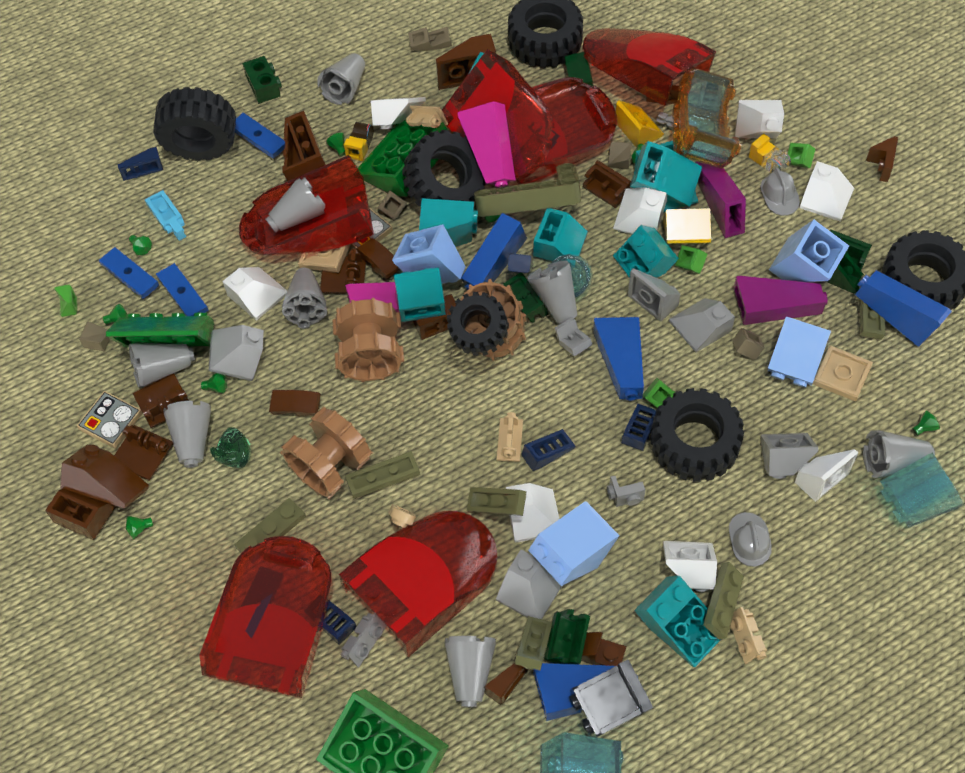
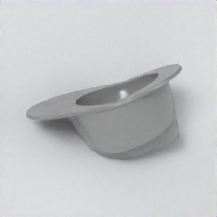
[760,168,800,216]
[729,512,772,567]

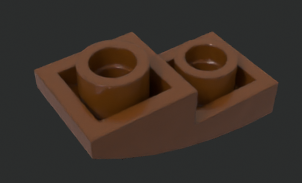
[356,238,401,279]
[269,390,321,417]

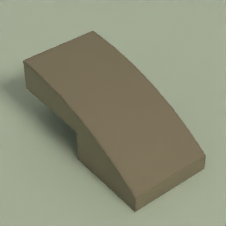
[408,27,452,51]

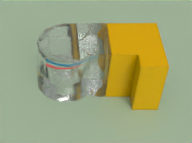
[749,134,791,173]

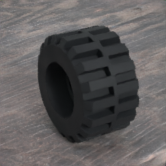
[447,292,509,356]

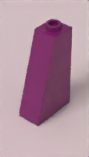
[695,156,746,238]
[733,276,828,325]

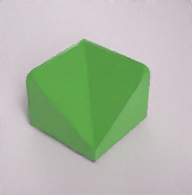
[785,143,816,168]
[675,245,707,274]
[54,285,77,317]
[643,377,675,408]

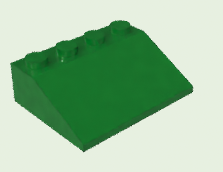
[353,120,447,197]
[106,313,214,347]
[316,689,449,773]

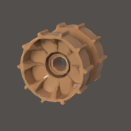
[460,279,528,361]
[332,298,404,382]
[280,406,373,499]

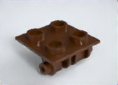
[320,249,366,293]
[132,373,189,428]
[114,425,173,481]

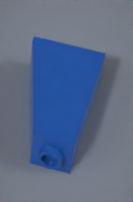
[461,213,527,290]
[855,270,952,347]
[593,317,644,401]
[533,663,638,721]

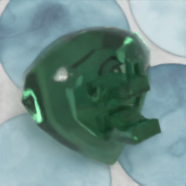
[210,427,251,468]

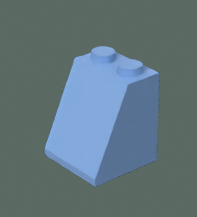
[769,220,849,282]
[392,224,466,284]
[768,317,831,388]
[528,502,619,586]

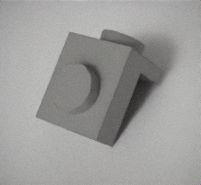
[555,317,592,356]
[607,476,645,507]

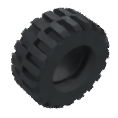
[508,0,583,68]
[153,87,236,161]
[402,130,487,207]
[881,230,965,310]
[651,388,744,482]

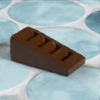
[484,663,529,705]

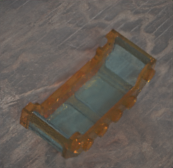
[672,66,741,168]

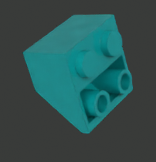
[533,208,588,267]
[613,225,679,278]
[394,267,446,322]

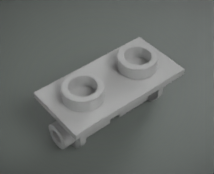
[340,613,386,667]

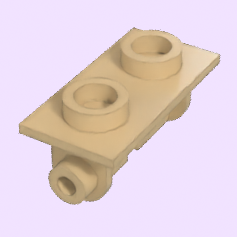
[406,106,448,128]
[497,412,523,462]
[730,607,767,664]

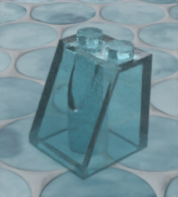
[880,452,964,528]
[540,732,623,773]

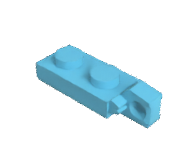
[145,190,186,241]

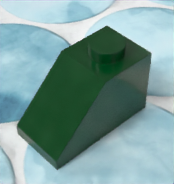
[825,252,864,294]

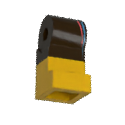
[344,122,374,161]

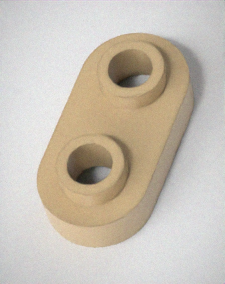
[388,504,416,528]

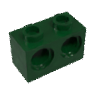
[242,56,282,104]

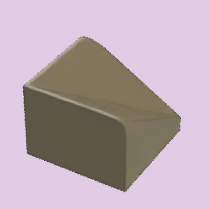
[608,141,632,169]
[377,190,407,220]
[79,322,110,352]
[733,328,764,360]

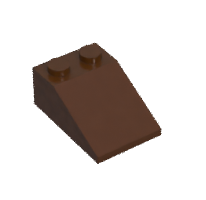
[436,34,496,90]
[60,444,149,509]

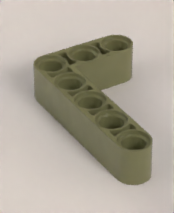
[474,163,581,217]

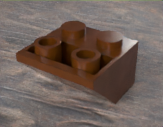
[45,489,115,540]

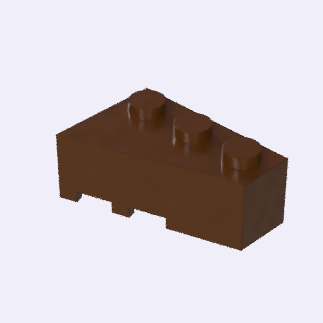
[282,111,328,186]

